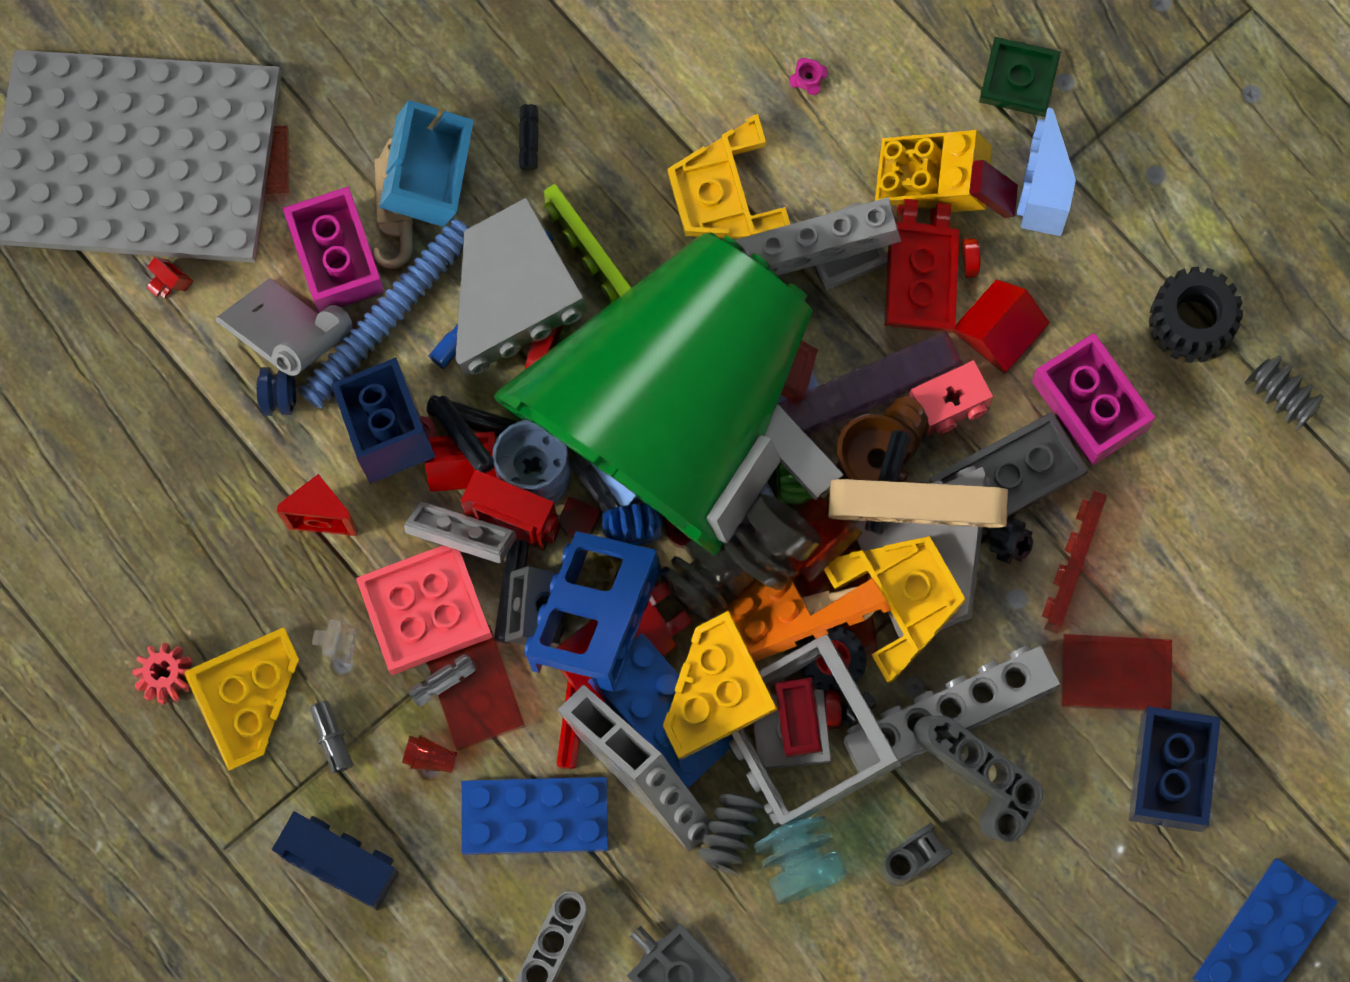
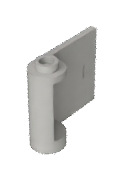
[216,278,352,376]

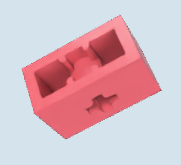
[909,360,993,436]

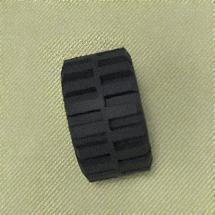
[1149,267,1243,363]

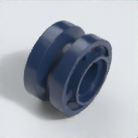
[257,367,296,416]

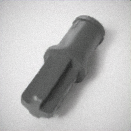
[310,701,354,774]

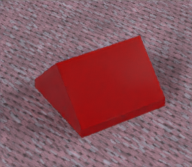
[953,279,1050,374]
[277,474,358,536]

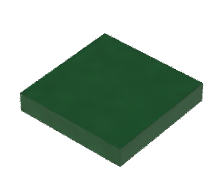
[979,37,1061,117]

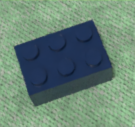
[331,358,436,484]
[1128,706,1221,832]

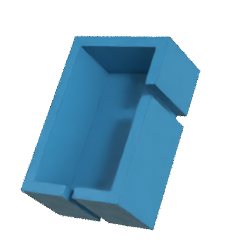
[379,100,474,227]

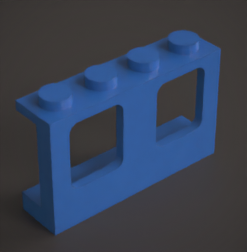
[525,531,662,692]

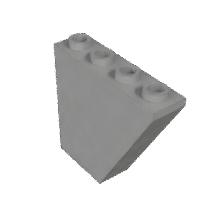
[456,198,588,377]
[851,466,989,638]
[558,685,711,852]

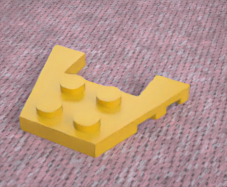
[667,114,790,239]
[819,536,967,684]

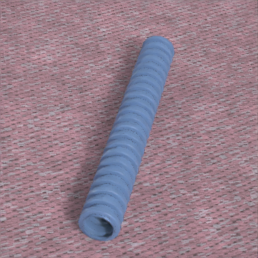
[299,218,469,409]

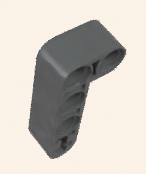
[914,716,1043,842]

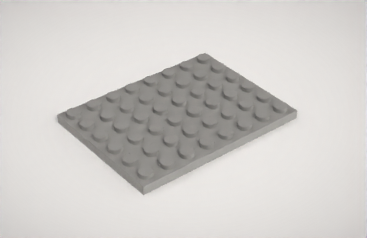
[0,50,282,263]

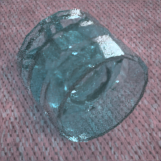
[753,816,849,905]

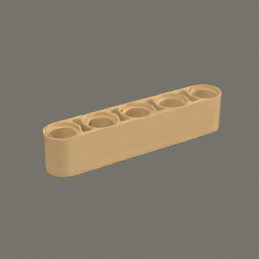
[829,479,1008,528]

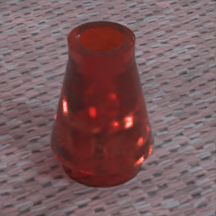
[402,734,457,773]

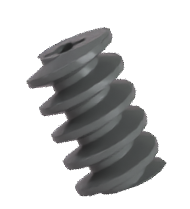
[1244,355,1324,431]
[697,794,765,876]

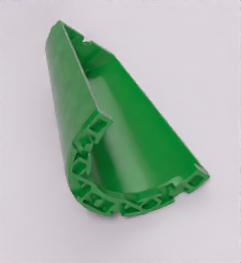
[494,232,813,556]

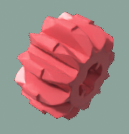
[132,643,193,705]

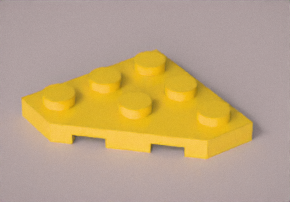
[663,611,778,760]
[184,627,299,771]

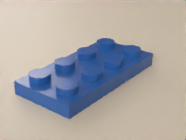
[587,633,734,789]
[461,777,608,855]
[1192,858,1338,982]

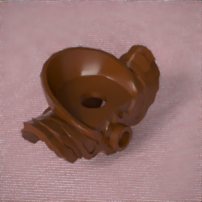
[826,396,928,503]

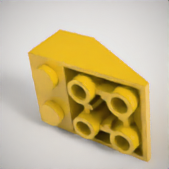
[875,130,992,212]

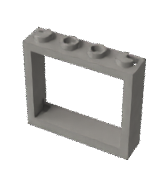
[729,635,901,830]

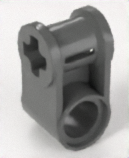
[881,823,953,886]

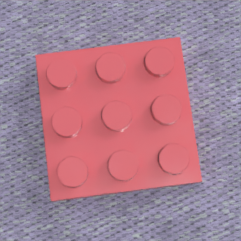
[356,545,492,676]

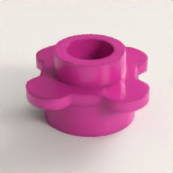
[789,58,828,95]

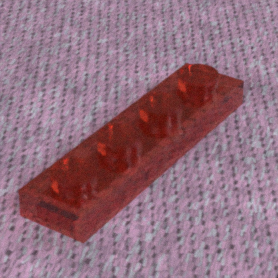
[1041,491,1107,634]

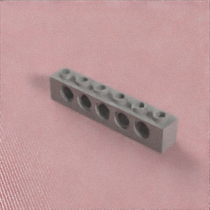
[735,197,901,276]
[843,645,1060,773]

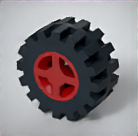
[803,626,867,691]

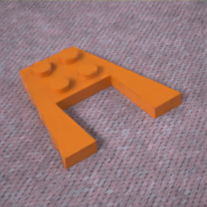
[726,516,891,662]

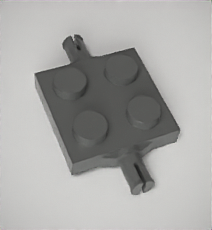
[627,924,732,982]

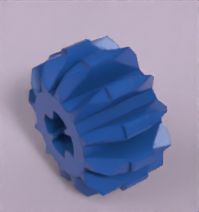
[602,503,662,545]

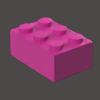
[283,186,385,313]
[1031,333,1156,466]

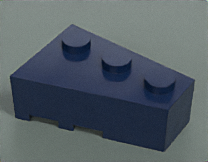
[272,811,399,911]

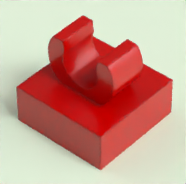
[147,257,193,298]

